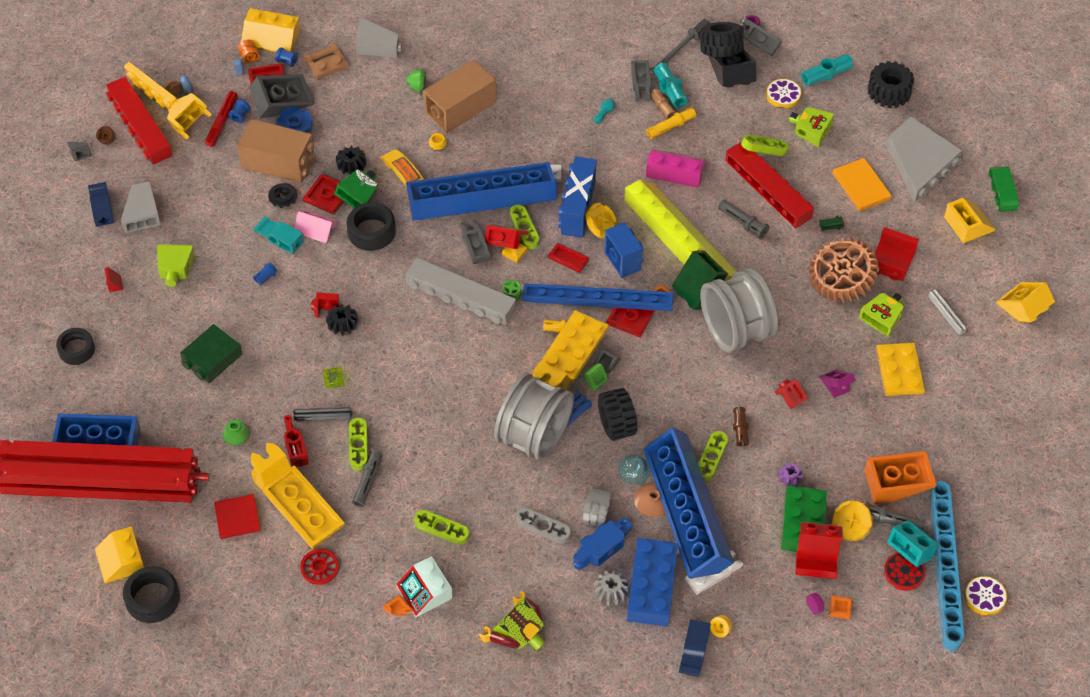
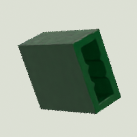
[672,250,728,310]
[180,324,242,383]

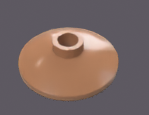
[634,482,666,517]

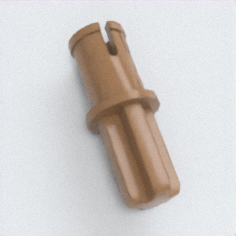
[650,89,676,119]

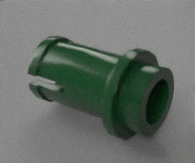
[819,215,844,231]

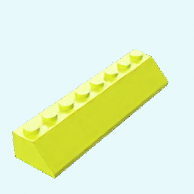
[624,180,737,281]

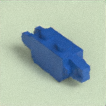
[573,517,633,570]

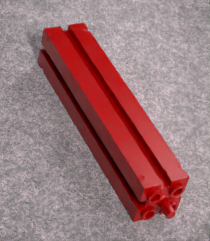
[0,440,209,503]

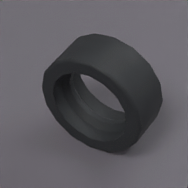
[56,328,95,365]

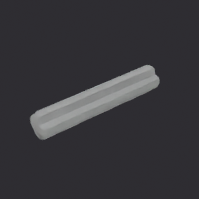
[928,289,967,335]

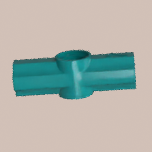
[801,54,853,86]
[653,63,688,108]

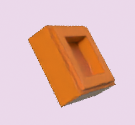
[829,596,852,619]

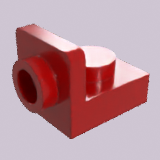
[311,292,340,318]
[774,379,808,409]

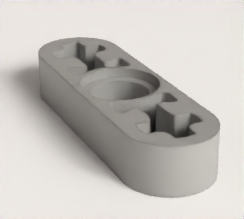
[516,508,570,544]

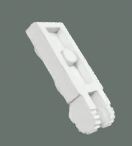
[685,550,743,595]

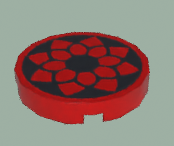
[884,552,926,591]

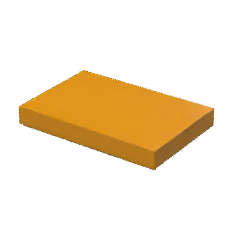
[832,158,892,211]

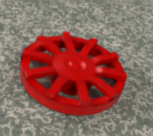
[300,549,339,585]

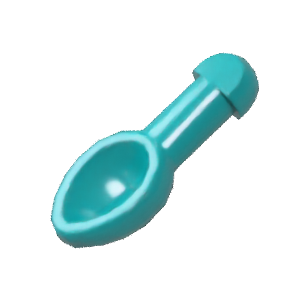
[594,99,615,124]

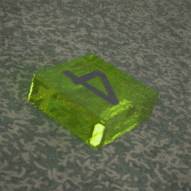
[322,367,344,389]

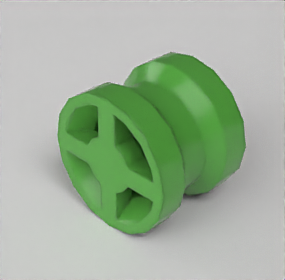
[503,280,521,302]

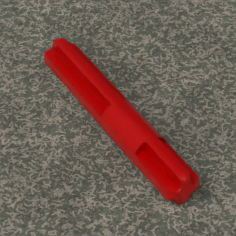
[205,91,237,147]

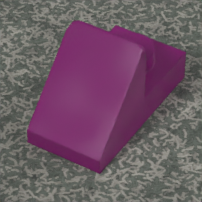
[819,369,856,398]

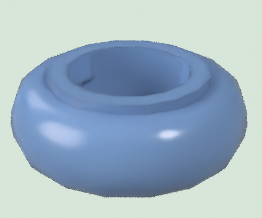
[180,75,193,95]

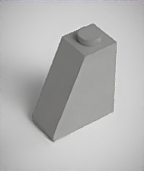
[355,18,402,58]
[121,182,161,233]

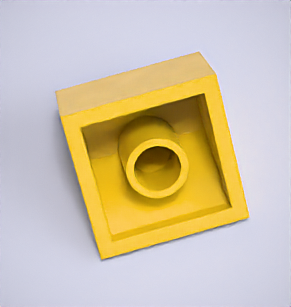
[996,282,1055,323]
[95,526,144,584]

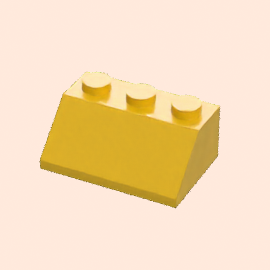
[241,8,301,53]

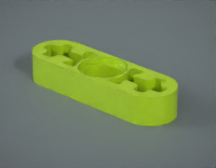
[741,134,789,156]
[510,205,539,249]
[349,418,368,471]
[698,431,728,482]
[414,510,469,545]

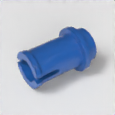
[253,263,277,286]

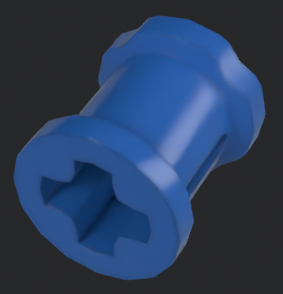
[275,47,298,67]
[229,100,251,123]

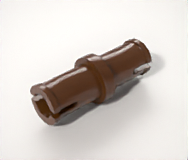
[733,407,749,446]

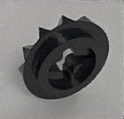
[268,183,298,208]

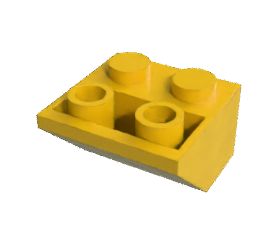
[944,198,995,243]

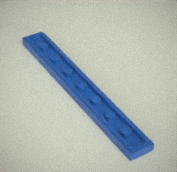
[522,283,674,311]

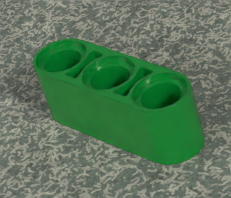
[989,166,1019,212]

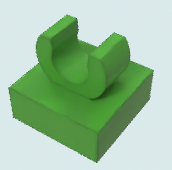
[583,363,608,391]

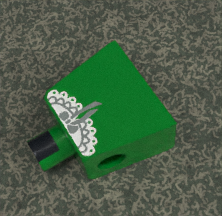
[334,170,378,208]

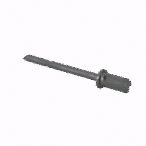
[650,18,710,75]

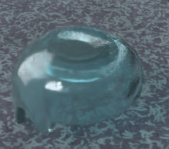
[618,455,650,484]

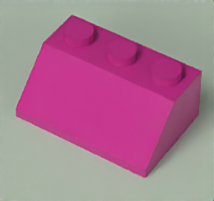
[646,149,706,188]

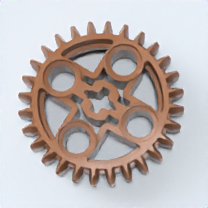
[809,237,879,304]

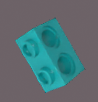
[887,520,939,567]

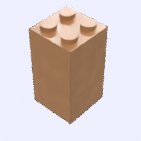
[423,60,496,133]
[237,119,316,183]

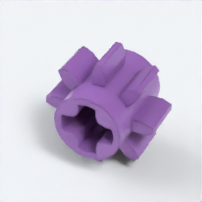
[778,463,803,487]

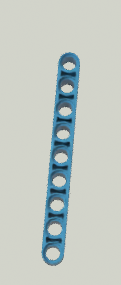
[929,481,964,651]

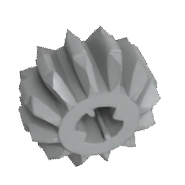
[594,570,629,606]

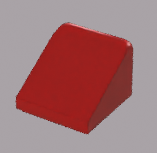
[104,267,123,292]

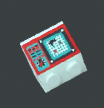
[396,556,452,617]

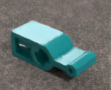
[253,216,304,254]

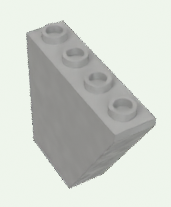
[886,117,962,201]

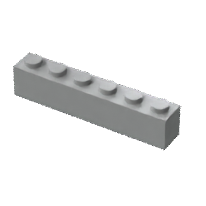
[406,257,516,325]

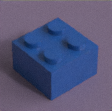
[604,222,644,278]

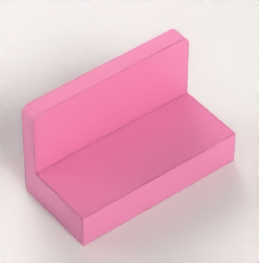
[294,210,338,243]

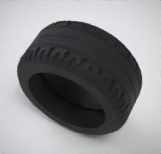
[346,202,396,251]
[123,566,180,623]

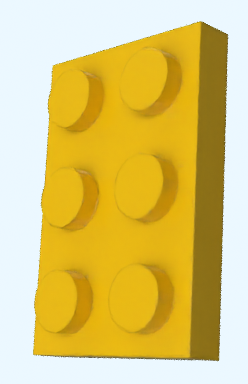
[876,343,925,396]

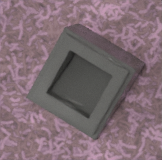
[67,142,91,162]
[593,348,621,374]

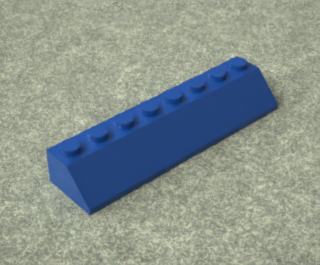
[406,162,557,221]
[644,427,734,579]

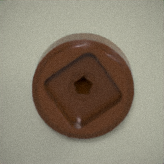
[96,126,115,144]

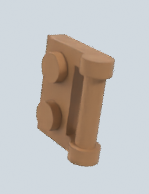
[303,43,348,80]

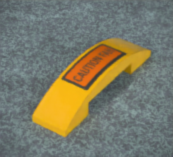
[380,149,424,186]

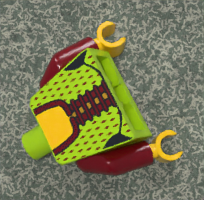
[479,591,545,651]

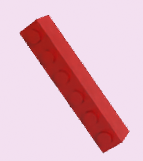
[105,77,172,165]
[725,141,814,229]

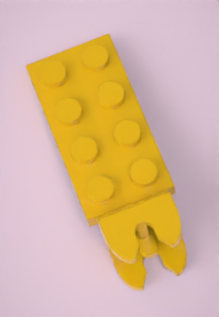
[124,62,212,140]
[533,310,609,391]
[251,443,345,550]

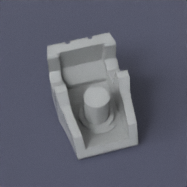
[583,488,611,526]

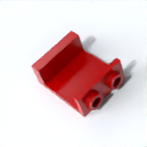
[875,227,919,281]
[795,522,843,579]

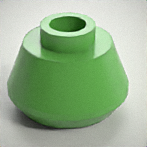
[407,69,426,93]
[223,419,250,445]

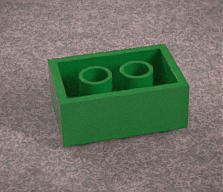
[780,486,827,551]

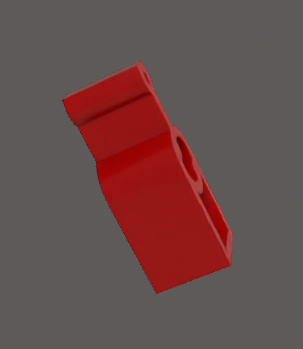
[284,415,309,468]

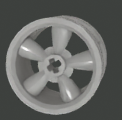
[700,268,778,353]
[494,373,574,462]

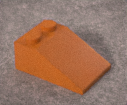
[864,451,936,504]

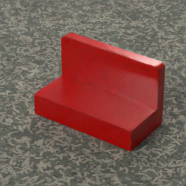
[485,225,529,249]

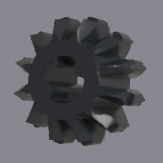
[336,145,367,175]
[326,303,358,337]

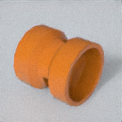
[238,39,260,64]

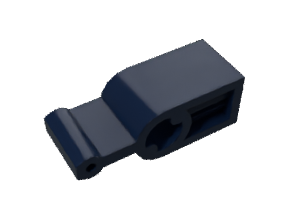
[88,182,114,227]
[679,619,711,677]

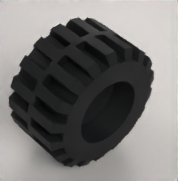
[700,22,744,57]
[868,61,914,108]
[598,388,638,441]

